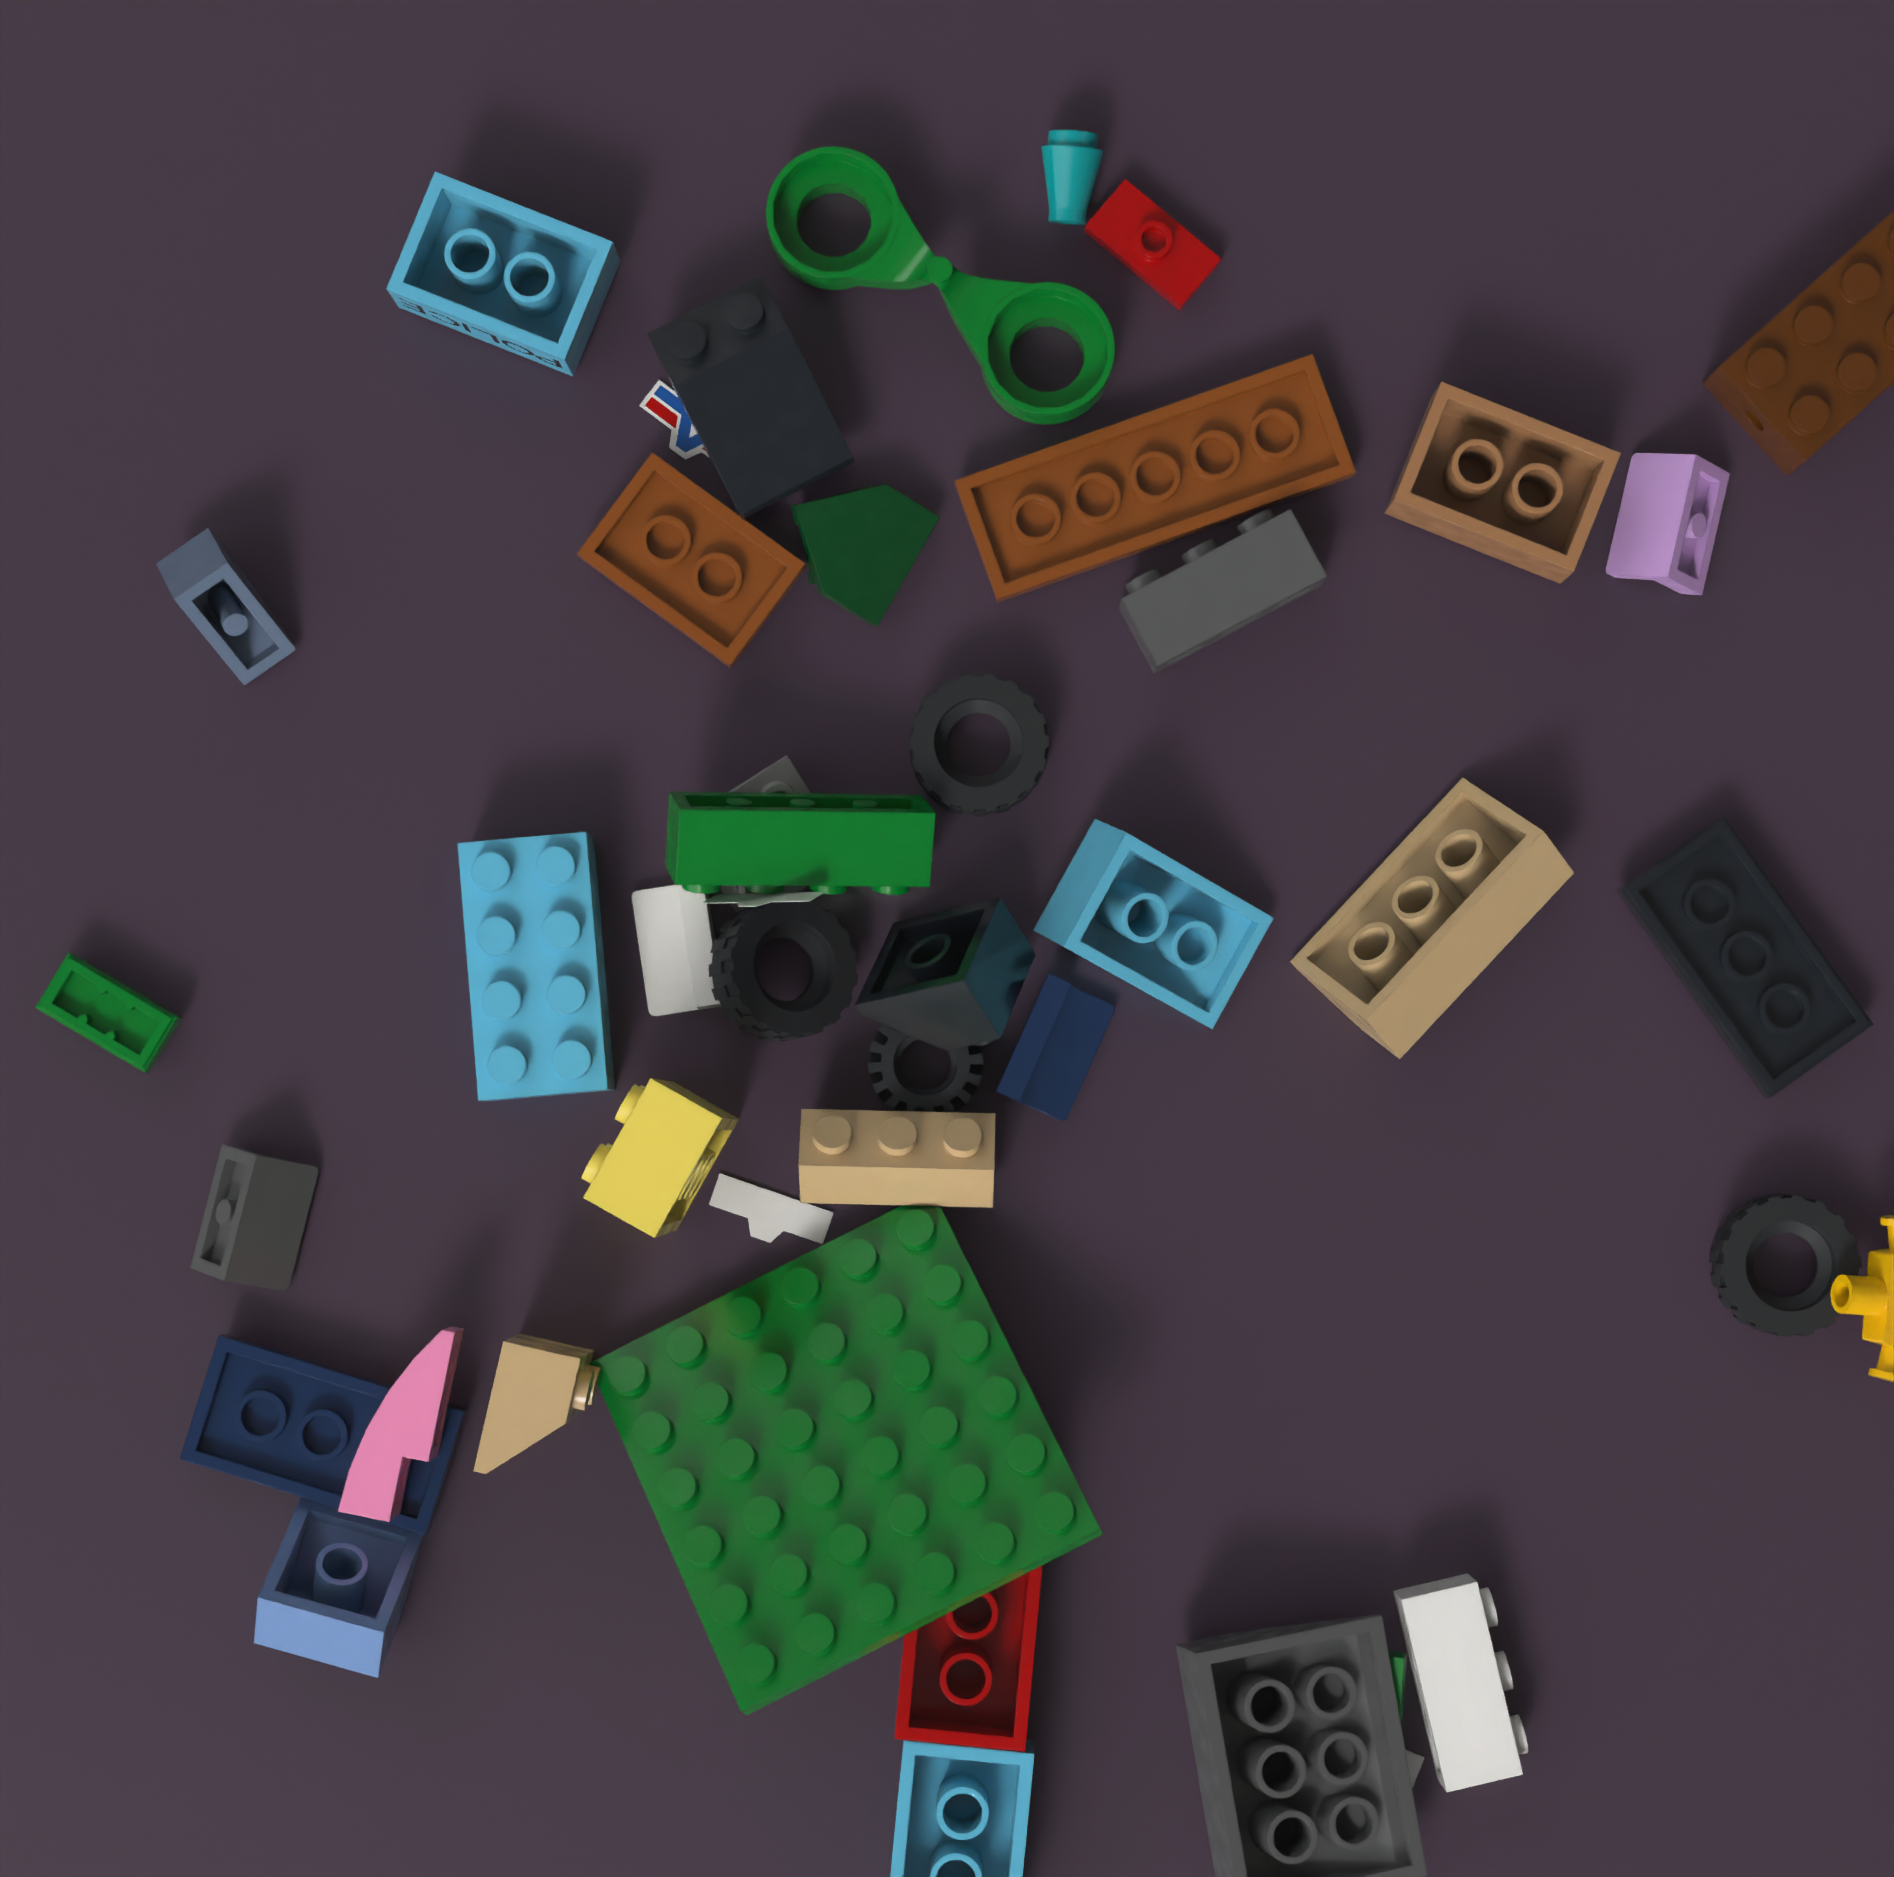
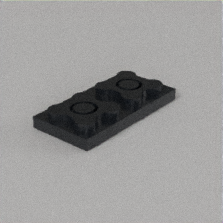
[1616,816,1874,1098]

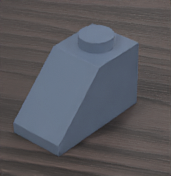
[156,528,296,686]

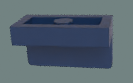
[996,973,1115,1121]

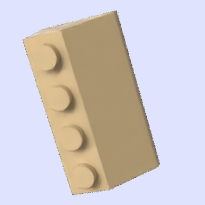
[1290,778,1574,1059]

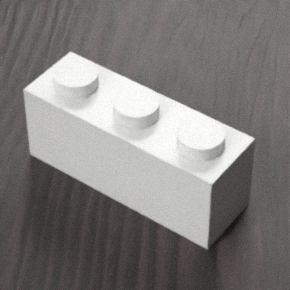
[1393,1573,1528,1792]

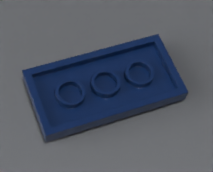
[180,1334,468,1535]

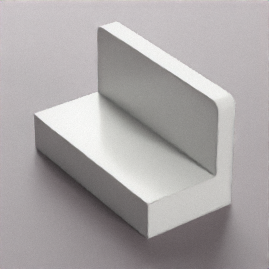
[632,885,721,1016]

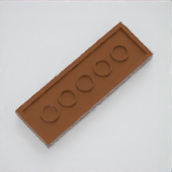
[954,354,1356,603]

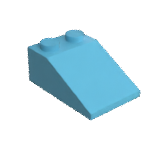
[1034,819,1274,1029]

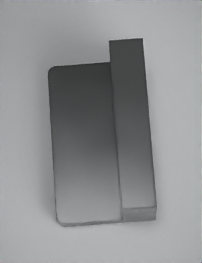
[190,1144,318,1291]

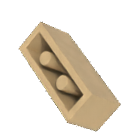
[798,1109,995,1208]

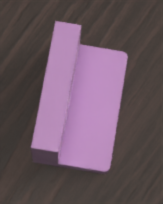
[1606,453,1730,595]

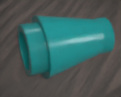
[1041,130,1104,225]

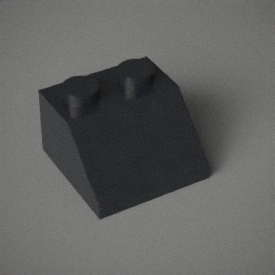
[855,897,1036,1051]

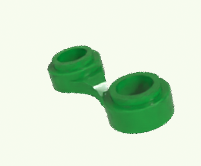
[766,146,1115,425]

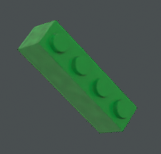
[665,791,936,895]

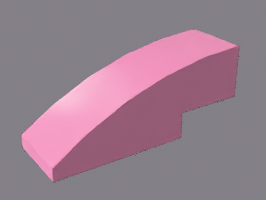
[338,1326,464,1522]

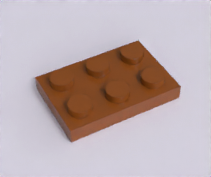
[577,452,807,669]

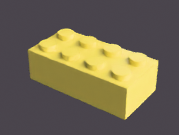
[581,1078,739,1238]

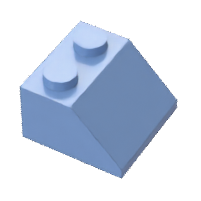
[254,1497,424,1678]

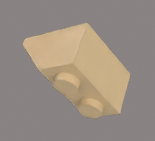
[473,1334,601,1474]

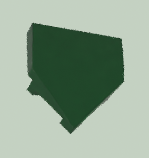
[790,484,940,627]

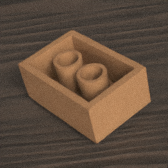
[1384,381,1621,584]

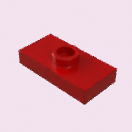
[1084,179,1222,311]

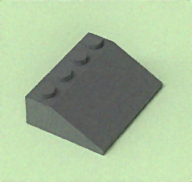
[1175,1614,1427,1877]

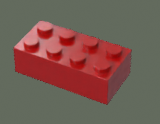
[894,1565,1043,1752]

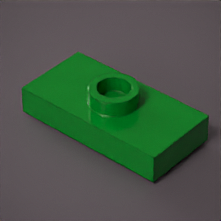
[35,953,182,1073]

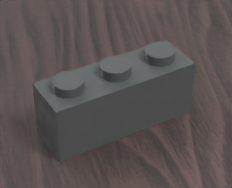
[1119,509,1327,674]

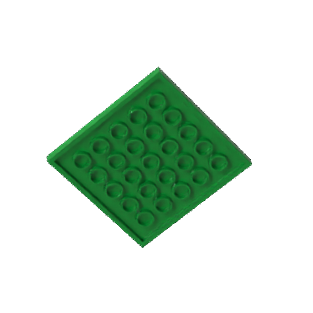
[589,1205,1103,1716]

